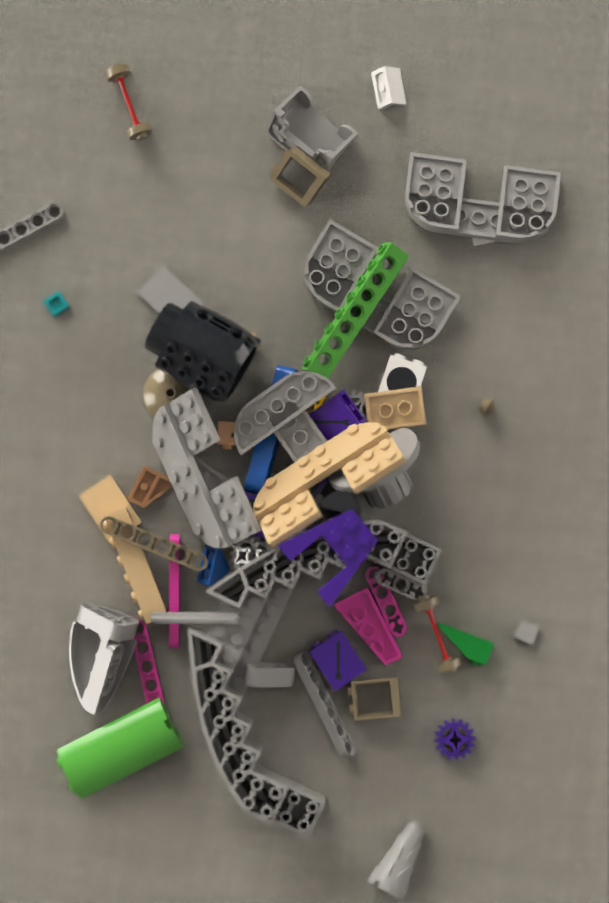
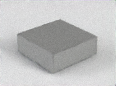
[514,620,540,645]

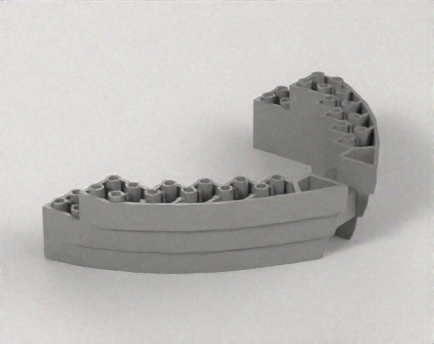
[188,520,442,839]

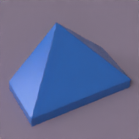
[197,545,230,586]

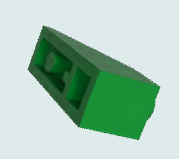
[437,622,494,667]

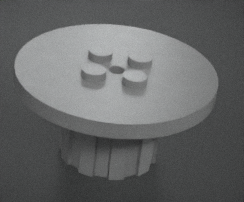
[328,428,420,509]

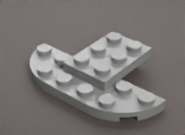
[234,371,337,462]

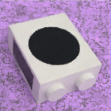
[378,353,427,392]

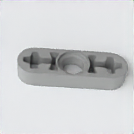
[374,568,427,601]

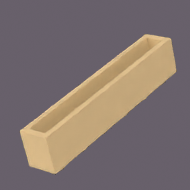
[103,507,168,624]

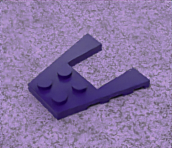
[278,509,378,607]

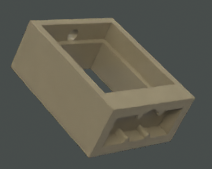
[270,146,332,208]
[347,676,401,721]

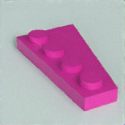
[334,587,403,665]

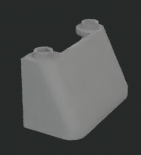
[266,86,358,171]

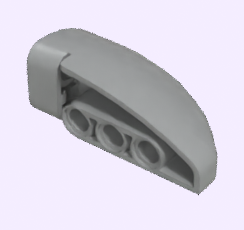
[69,603,139,715]

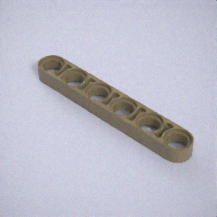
[100,516,208,571]

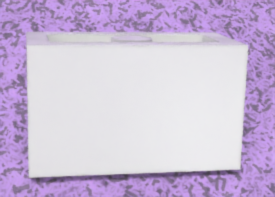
[371,66,406,109]

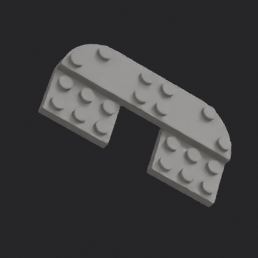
[404,152,561,244]
[305,219,461,350]
[152,387,262,548]

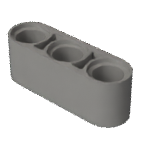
[244,663,296,687]

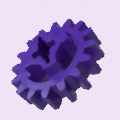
[433,718,476,761]

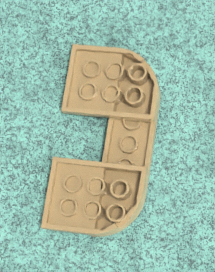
[253,422,407,548]

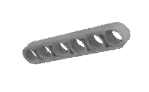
[0,203,64,253]
[293,651,356,759]

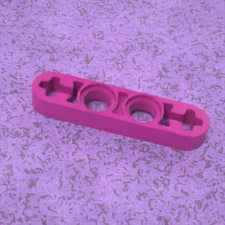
[365,566,407,637]

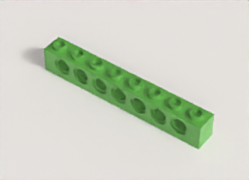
[301,242,409,378]

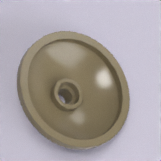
[143,369,190,417]

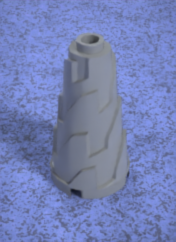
[368,820,425,900]

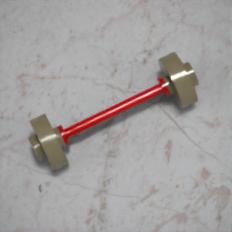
[105,64,152,141]
[413,594,462,674]

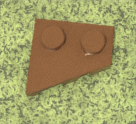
[127,465,173,508]

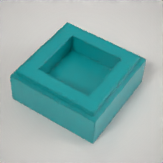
[43,291,70,318]

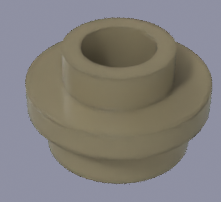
[479,398,495,416]

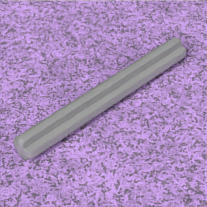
[150,612,241,624]

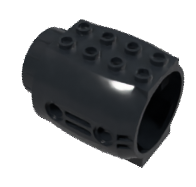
[144,301,261,402]

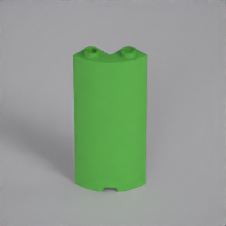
[56,698,184,799]

